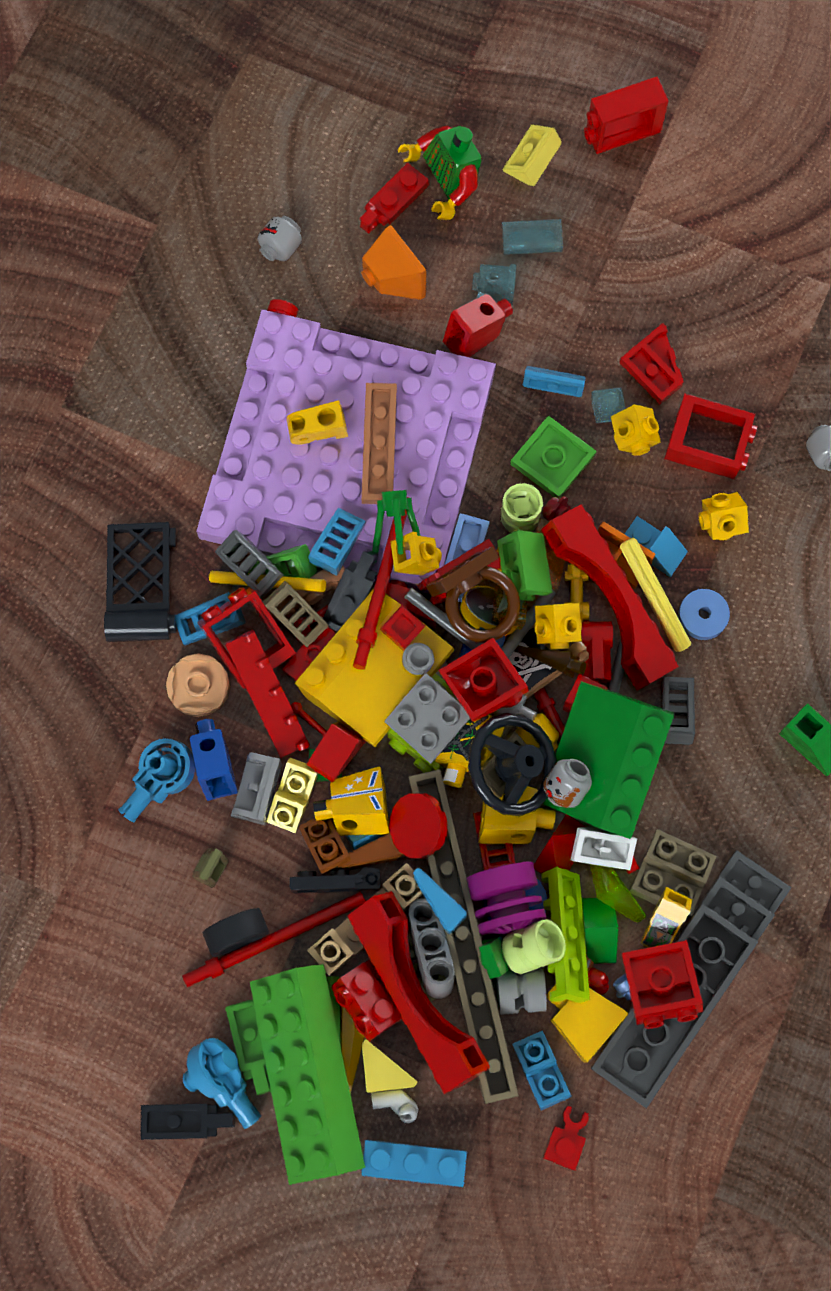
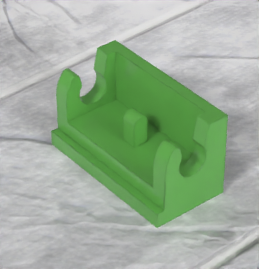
[497,530,553,601]

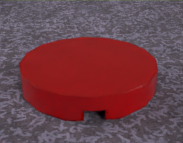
[390,793,447,859]

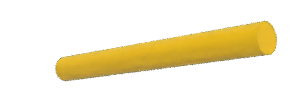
[209,570,326,592]

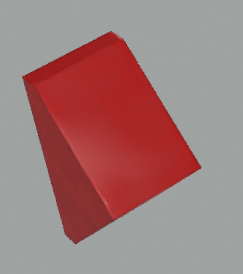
[307,722,366,783]

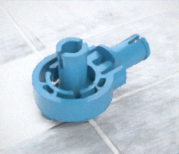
[118,738,196,823]
[183,1038,262,1129]

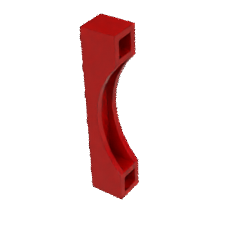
[541,504,679,691]
[347,891,491,1094]

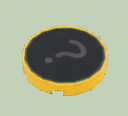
[460,586,522,636]

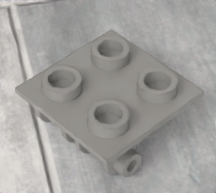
[384,673,470,764]

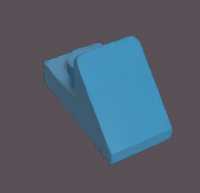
[625,516,688,577]

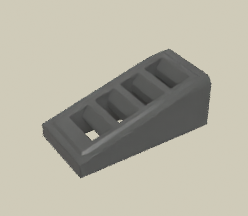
[215,530,283,598]
[661,677,695,745]

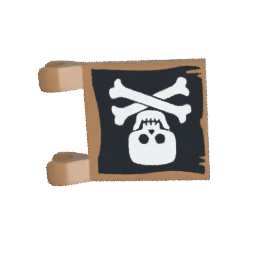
[509,623,589,698]

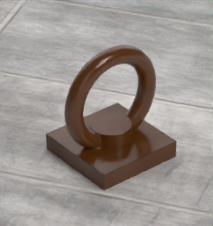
[426,546,520,643]

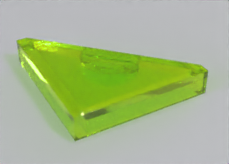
[590,864,646,923]

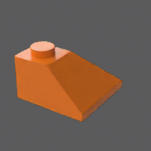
[361,225,426,300]

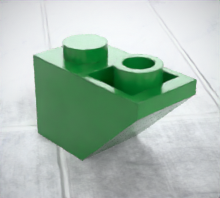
[779,703,831,777]

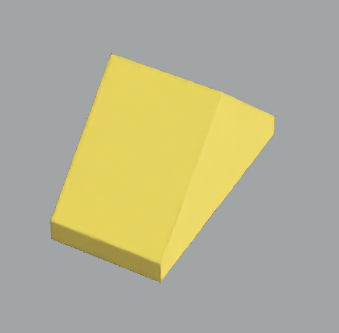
[362,1039,418,1093]

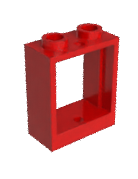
[584,76,669,154]
[664,394,758,479]
[197,587,296,689]

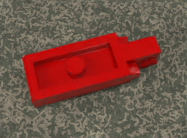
[359,163,429,234]

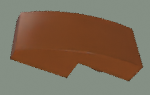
[298,818,351,874]

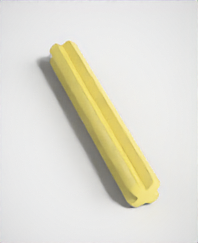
[620,538,691,652]

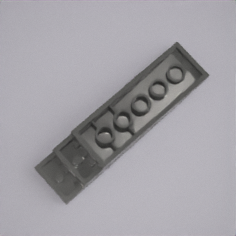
[591,850,792,1109]

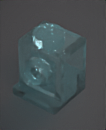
[472,264,516,305]

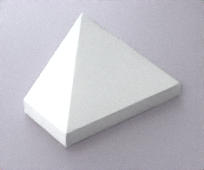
[571,826,637,870]

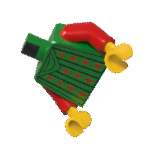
[398,126,482,220]

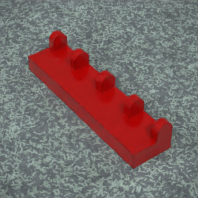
[224,630,310,758]

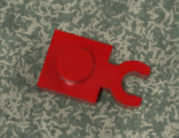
[543,1106,589,1171]

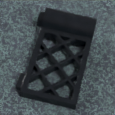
[104,522,177,642]

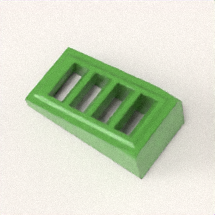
[248,544,317,589]

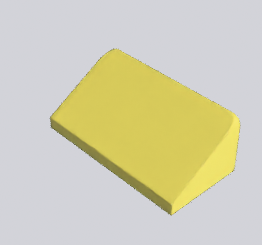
[503,125,561,186]

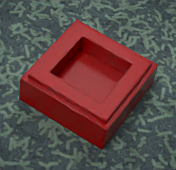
[380,605,425,651]

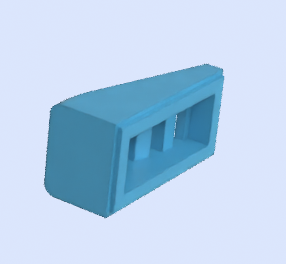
[308,508,366,576]
[176,592,246,645]
[413,868,467,935]

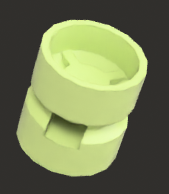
[501,483,543,533]
[502,919,566,974]

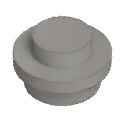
[402,643,434,675]

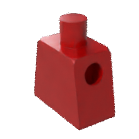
[443,294,513,358]

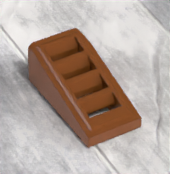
[337,834,405,870]

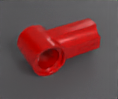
[581,621,613,684]

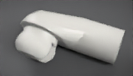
[371,1089,418,1123]

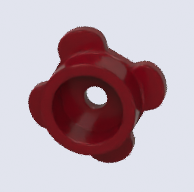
[542,496,571,522]

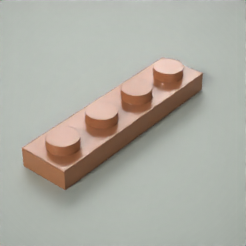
[361,383,397,504]

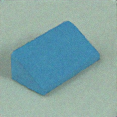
[523,366,586,397]

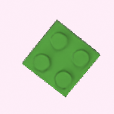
[510,416,597,499]

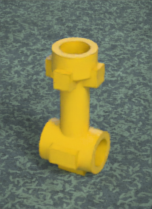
[564,564,590,622]

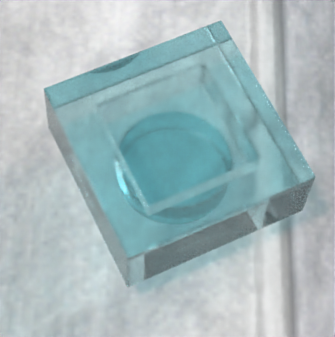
[591,387,626,423]

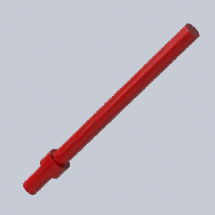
[353,497,409,670]
[182,891,366,988]

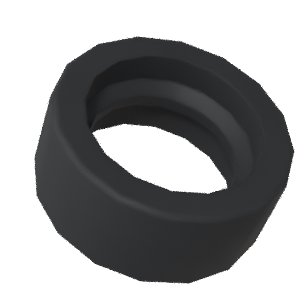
[202,908,269,957]

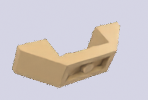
[307,863,423,976]

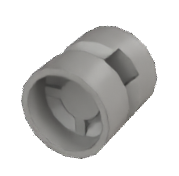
[496,968,547,1015]

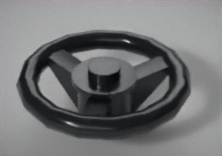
[468,713,557,817]

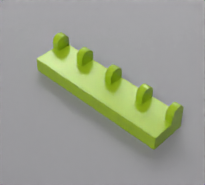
[541,867,590,1003]

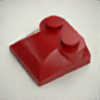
[438,638,529,722]

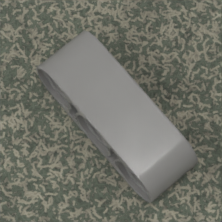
[408,899,455,999]

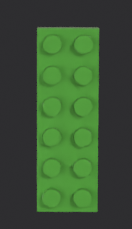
[250,964,365,1185]

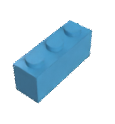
[361,1139,467,1187]

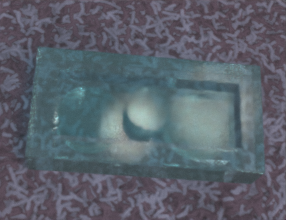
[502,219,563,255]

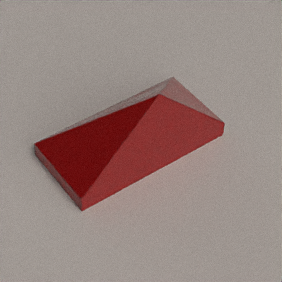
[533,814,586,874]

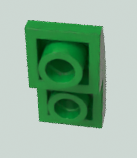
[479,934,510,979]

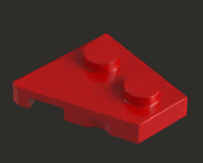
[619,323,684,405]

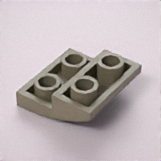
[629,829,717,920]

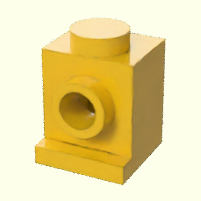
[391,532,442,576]

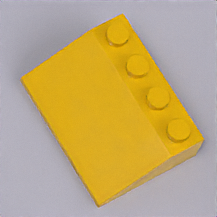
[295,589,454,747]

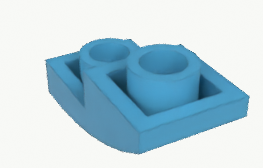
[512,1030,571,1111]

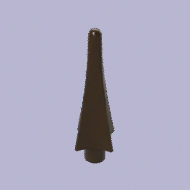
[514,645,586,678]

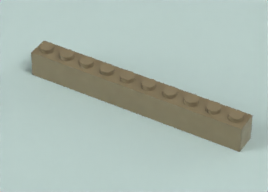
[409,770,518,1104]

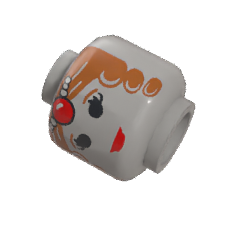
[543,759,592,808]

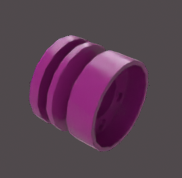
[466,862,546,935]

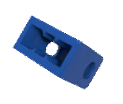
[190,719,238,801]

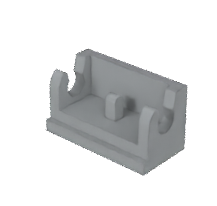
[231,752,282,826]

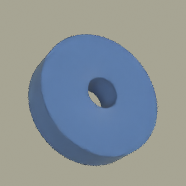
[678,589,730,640]

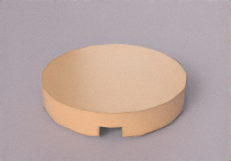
[166,653,230,717]

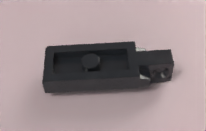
[323,549,379,631]
[290,867,381,894]
[140,1104,235,1140]

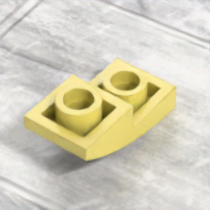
[266,758,318,833]

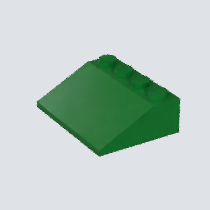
[543,681,674,839]

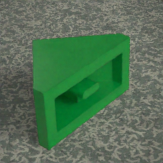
[582,897,618,964]

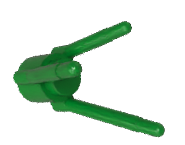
[372,490,421,564]

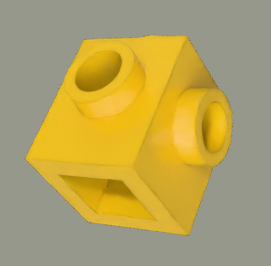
[611,404,661,456]
[698,492,749,540]
[535,603,582,650]

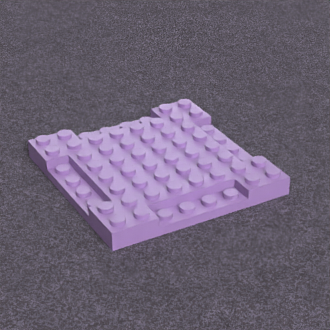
[196,309,496,595]

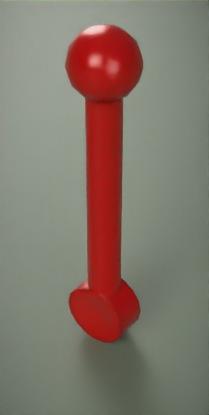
[291,702,327,736]

